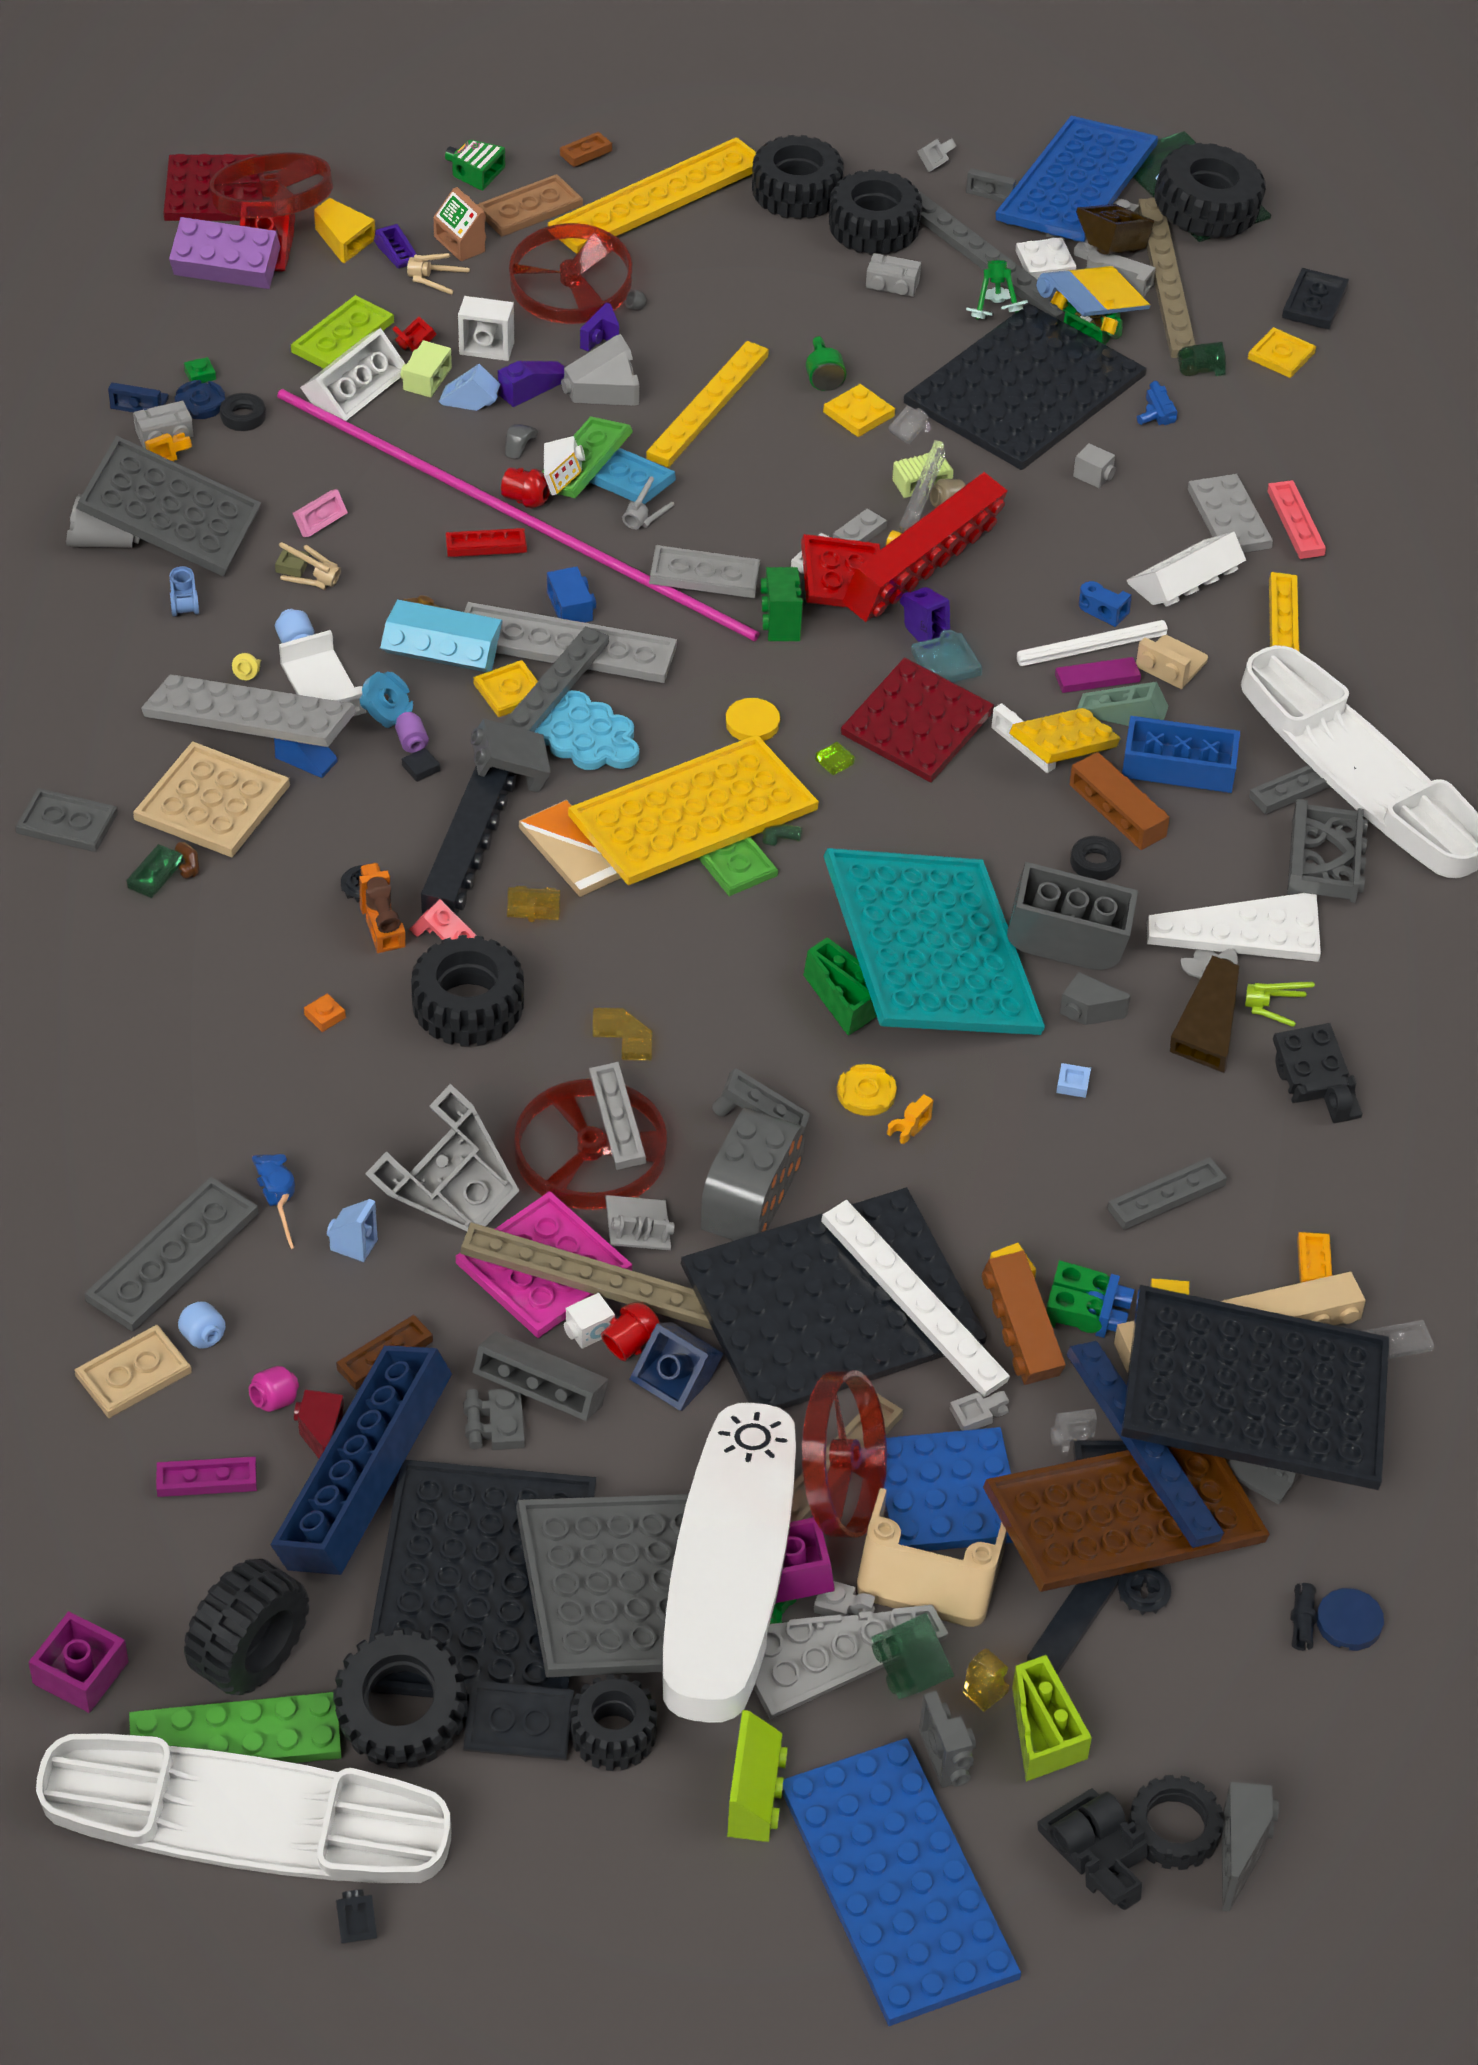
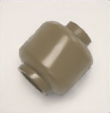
[930,479,966,508]

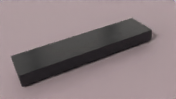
[1026,1575,1121,1675]

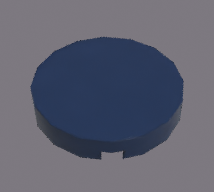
[175,380,225,419]
[1317,1588,1384,1651]

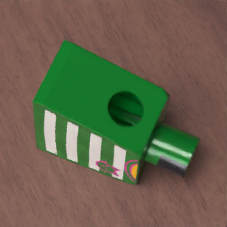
[445,140,505,191]

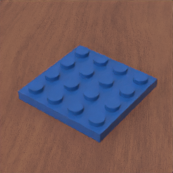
[873,1427,1013,1551]

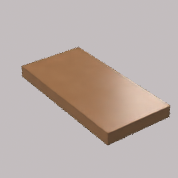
[477,174,583,237]

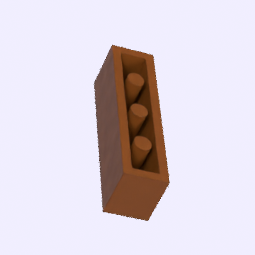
[1069,752,1170,850]
[982,1250,1066,1385]

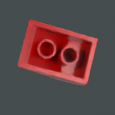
[240,201,295,271]

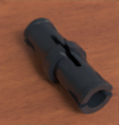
[1290,1583,1317,1651]

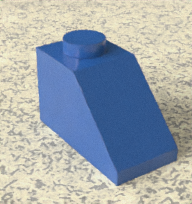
[274,738,338,778]

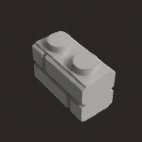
[866,253,921,297]
[133,401,193,448]

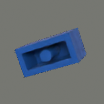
[547,566,596,623]

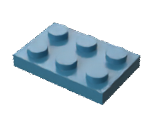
[590,448,676,504]

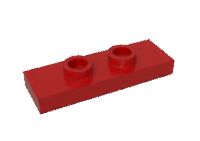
[446,528,527,557]

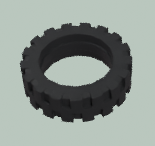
[1128,1775,1224,1870]

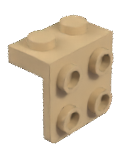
[1136,635,1208,689]

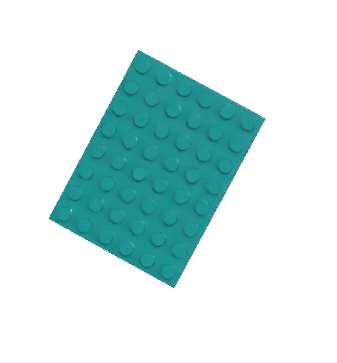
[823,848,1045,1035]

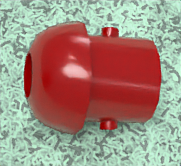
[501,467,550,508]
[601,1302,660,1362]

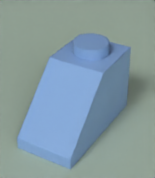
[439,364,500,411]
[327,1199,378,1262]

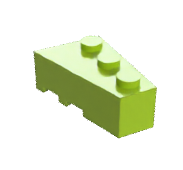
[1012,1655,1092,1782]

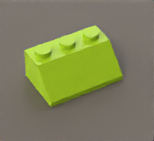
[727,1710,788,1842]

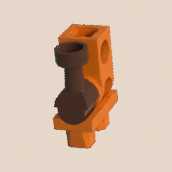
[359,863,405,953]

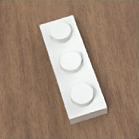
[991,703,1056,773]

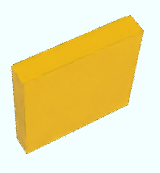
[1248,327,1316,378]
[473,660,538,718]

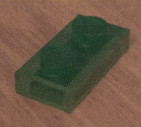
[126,844,183,898]

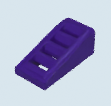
[374,224,417,269]

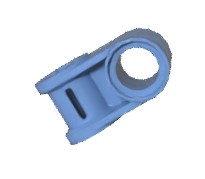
[169,566,199,617]

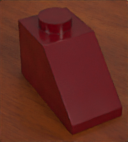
[294,1390,345,1459]

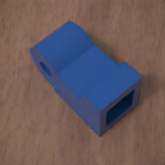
[1079,581,1132,627]

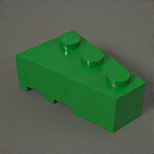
[760,567,803,641]
[803,937,877,1036]

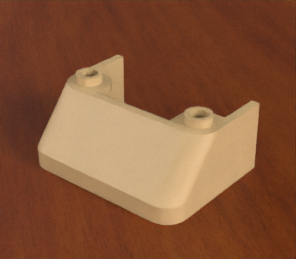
[856,1488,1007,1627]

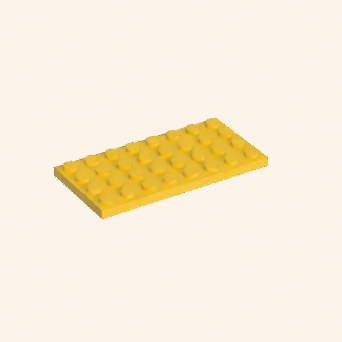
[568,735,819,885]

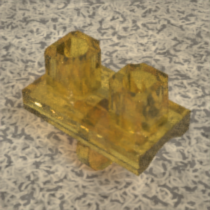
[507,886,560,922]

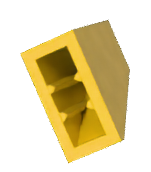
[314,198,375,263]

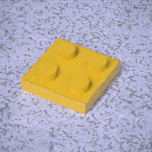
[823,384,895,437]

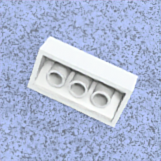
[300,328,405,421]
[1127,532,1246,606]

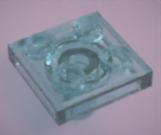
[911,630,982,682]

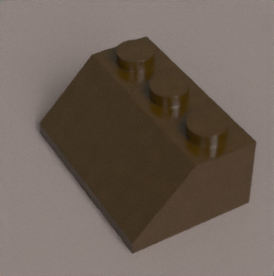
[1076,204,1154,255]

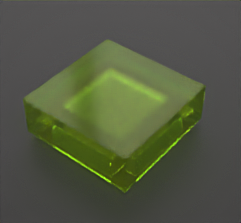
[815,742,855,775]

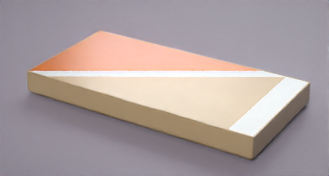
[519,800,621,897]

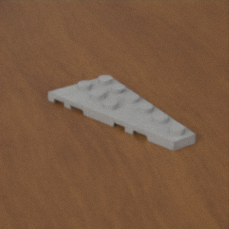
[753,1605,948,1720]

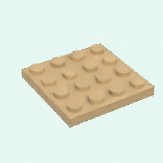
[133,741,290,857]

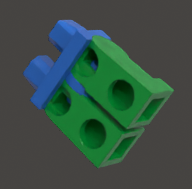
[1046,1260,1135,1338]

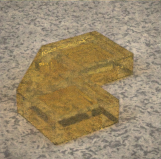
[593,1008,652,1060]

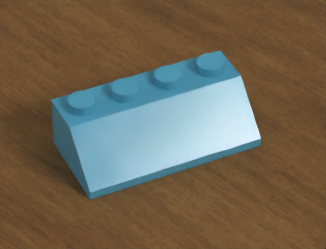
[380,599,503,672]

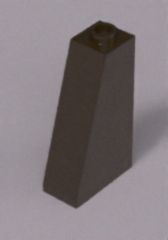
[1170,955,1240,1073]

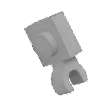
[917,138,956,172]
[950,1391,1009,1431]
[814,1581,875,1616]

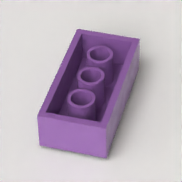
[169,217,281,289]

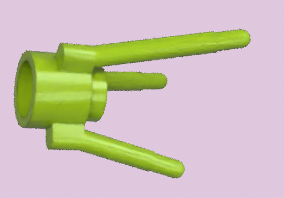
[1245,982,1315,1027]

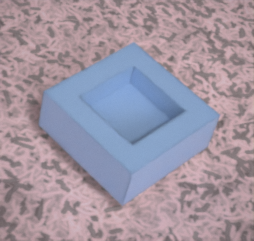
[1056,1063,1091,1098]

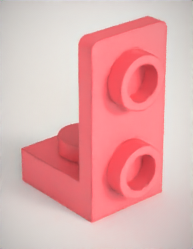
[409,899,477,940]

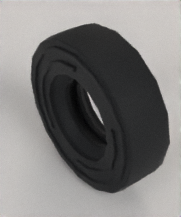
[220,393,266,431]
[1070,836,1122,881]

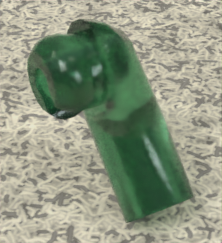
[762,824,802,846]

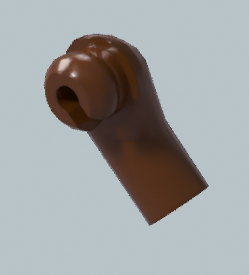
[175,842,199,879]

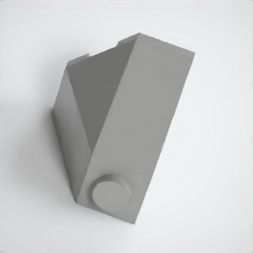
[561,334,639,406]

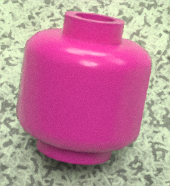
[249,1366,299,1412]

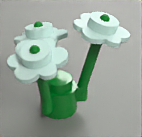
[966,260,1028,320]

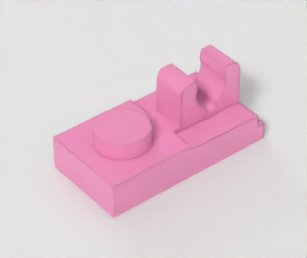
[293,489,348,537]

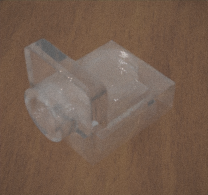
[888,405,931,445]
[1050,1409,1097,1457]

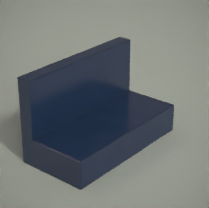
[108,382,169,413]

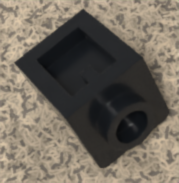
[335,1889,377,1944]

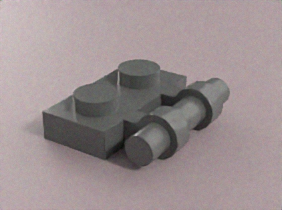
[463,1389,525,1450]

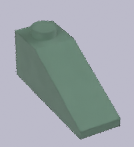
[1077,682,1169,726]

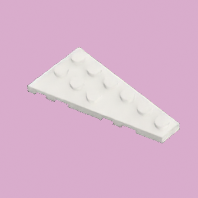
[1147,893,1321,962]

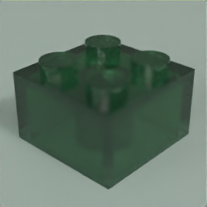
[871,1613,955,1699]

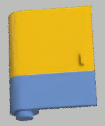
[1036,266,1150,316]

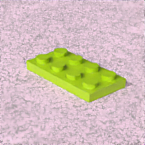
[291,295,394,369]

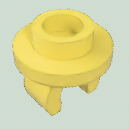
[232,653,261,680]

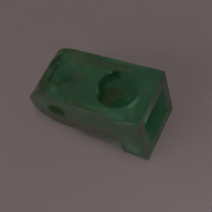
[1177,342,1226,376]

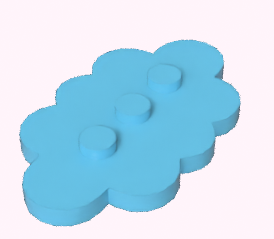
[535,690,639,770]

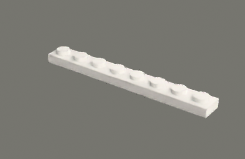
[821,1200,1010,1398]

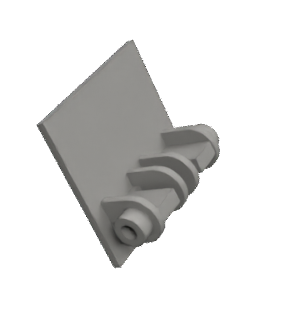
[605,1195,675,1250]

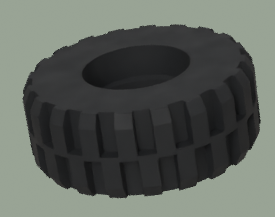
[1154,143,1266,238]

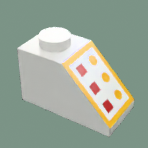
[544,436,585,495]

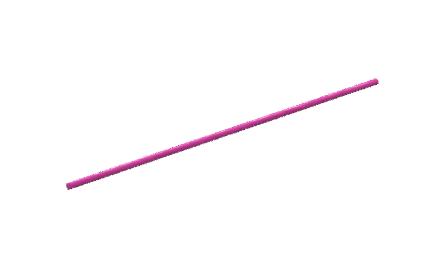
[277,389,760,642]

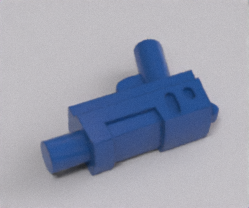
[1137,381,1177,425]

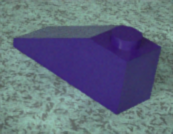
[498,361,565,407]

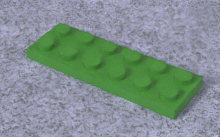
[129,1692,341,1763]

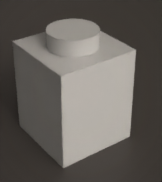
[1073,443,1116,488]

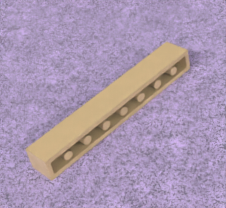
[1114,1272,1366,1373]

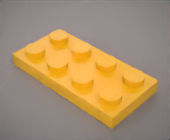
[1009,708,1121,764]

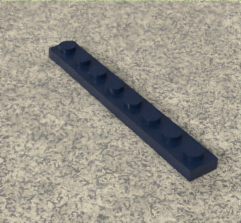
[1067,1341,1224,1548]

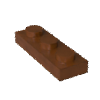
[336,1314,433,1390]

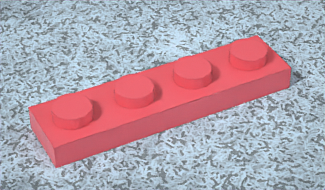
[1267,480,1326,559]

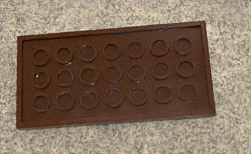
[983,1446,1270,1592]

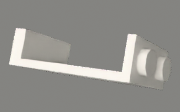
[279,630,366,716]

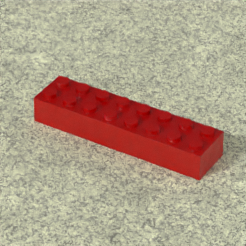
[842,472,1008,622]

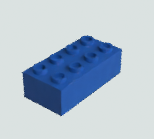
[1122,716,1240,793]

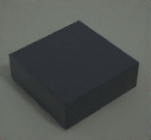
[401,748,440,782]

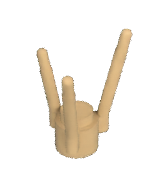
[407,253,470,294]
[279,542,341,590]

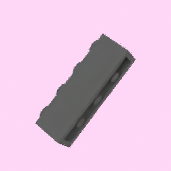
[473,1331,609,1421]

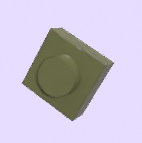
[275,549,309,578]

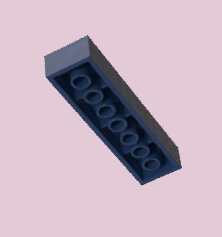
[270,1345,452,1575]

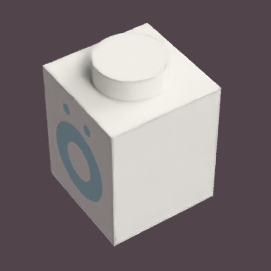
[564,1293,615,1349]

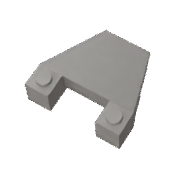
[365,1084,519,1231]

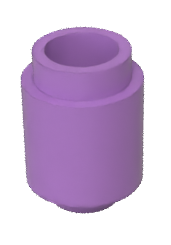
[395,712,429,753]

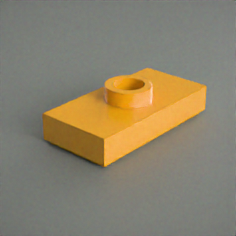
[1297,1232,1332,1283]

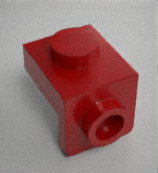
[392,317,437,352]

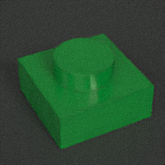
[184,357,216,383]

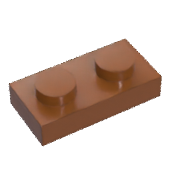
[560,132,612,167]

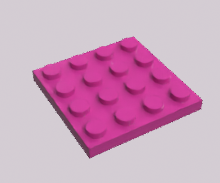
[455,1191,632,1338]

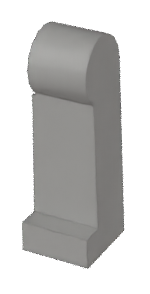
[1086,250,1155,297]

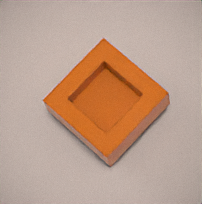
[304,993,346,1032]

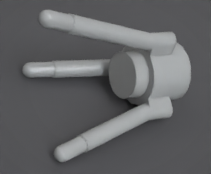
[622,476,675,530]

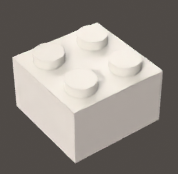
[458,296,514,361]

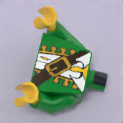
[1050,291,1123,345]

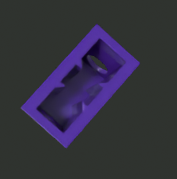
[900,587,951,652]

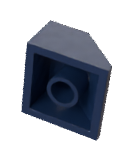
[629,1322,724,1411]

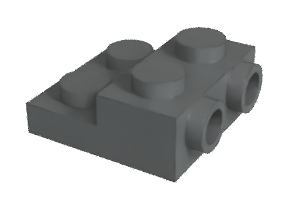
[919,1691,976,1788]

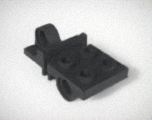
[1273,1023,1363,1123]
[1037,1788,1147,1910]

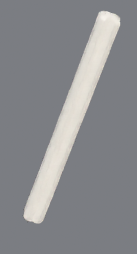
[1016,620,1168,667]

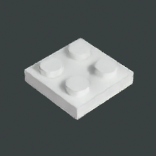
[1015,238,1076,279]

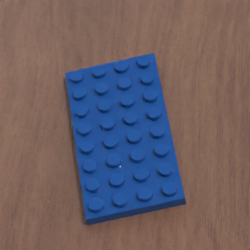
[996,115,1158,242]
[782,1738,1021,2027]

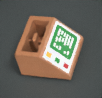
[433,187,486,261]

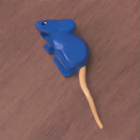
[252,1154,295,1249]

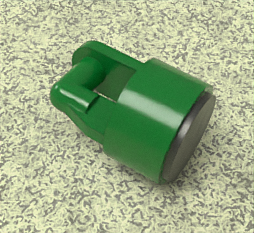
[805,336,846,391]

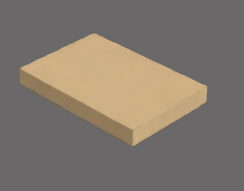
[74,1325,192,1418]

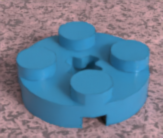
[359,671,413,728]

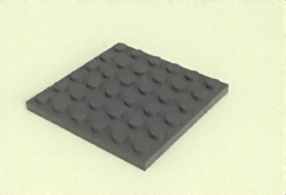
[516,1494,689,1677]

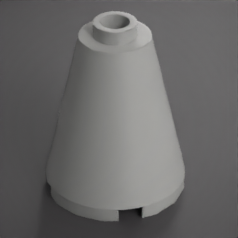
[66,494,140,548]

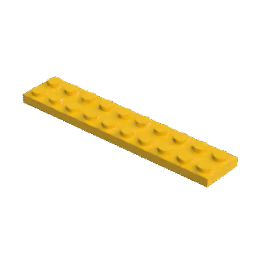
[548,137,756,254]

